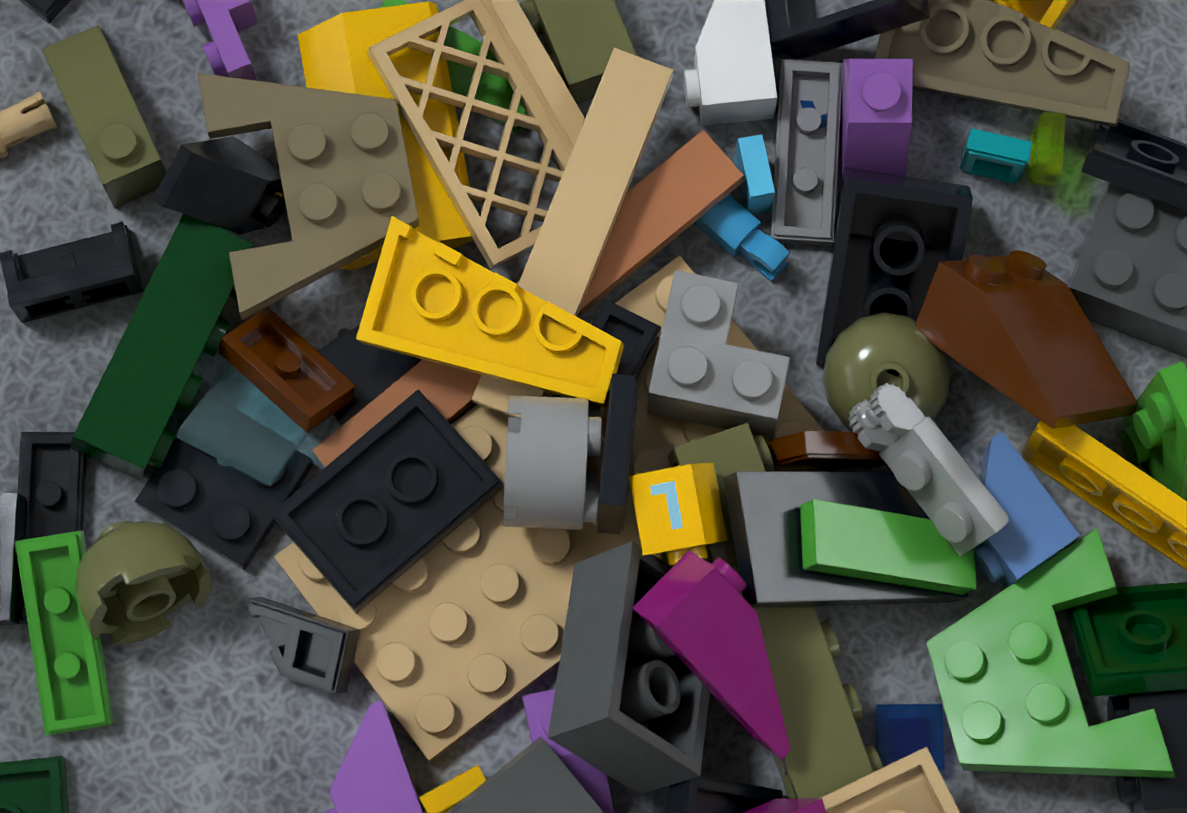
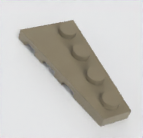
[874,0,1131,128]

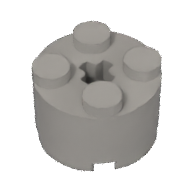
[503,395,602,530]

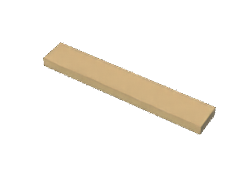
[472,48,674,417]

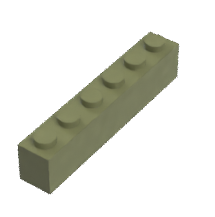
[667,423,883,799]

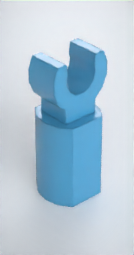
[694,195,790,283]

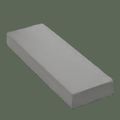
[770,59,843,246]

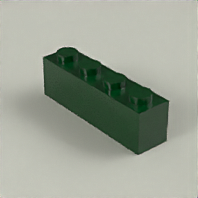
[70,214,254,480]

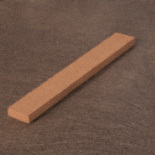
[312,130,744,467]

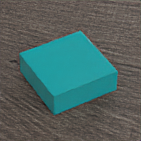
[959,128,1032,184]

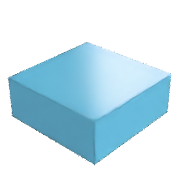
[734,134,775,215]

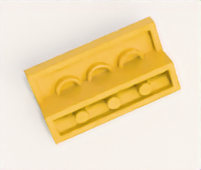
[298,1,473,270]

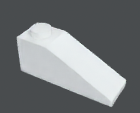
[684,0,777,126]

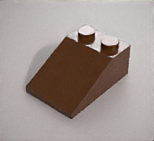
[915,250,1138,429]

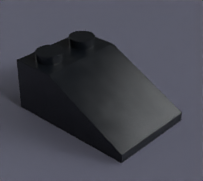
[816,168,973,375]

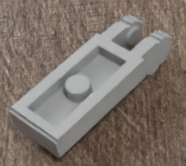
[848,383,1010,556]

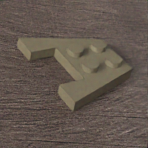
[197,73,419,320]

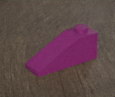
[632,550,791,760]

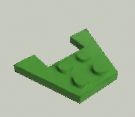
[926,527,1176,778]

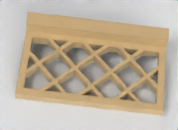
[367,0,585,269]

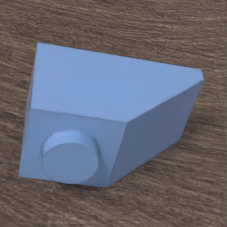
[974,431,1080,588]

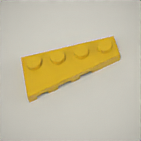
[356,216,624,408]

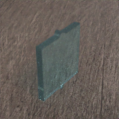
[176,364,310,487]

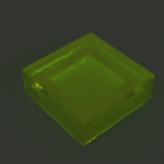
[1028,112,1066,186]

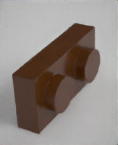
[219,307,356,433]

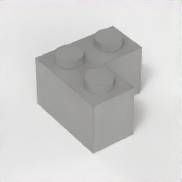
[647,270,790,439]

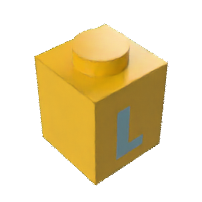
[629,462,728,565]

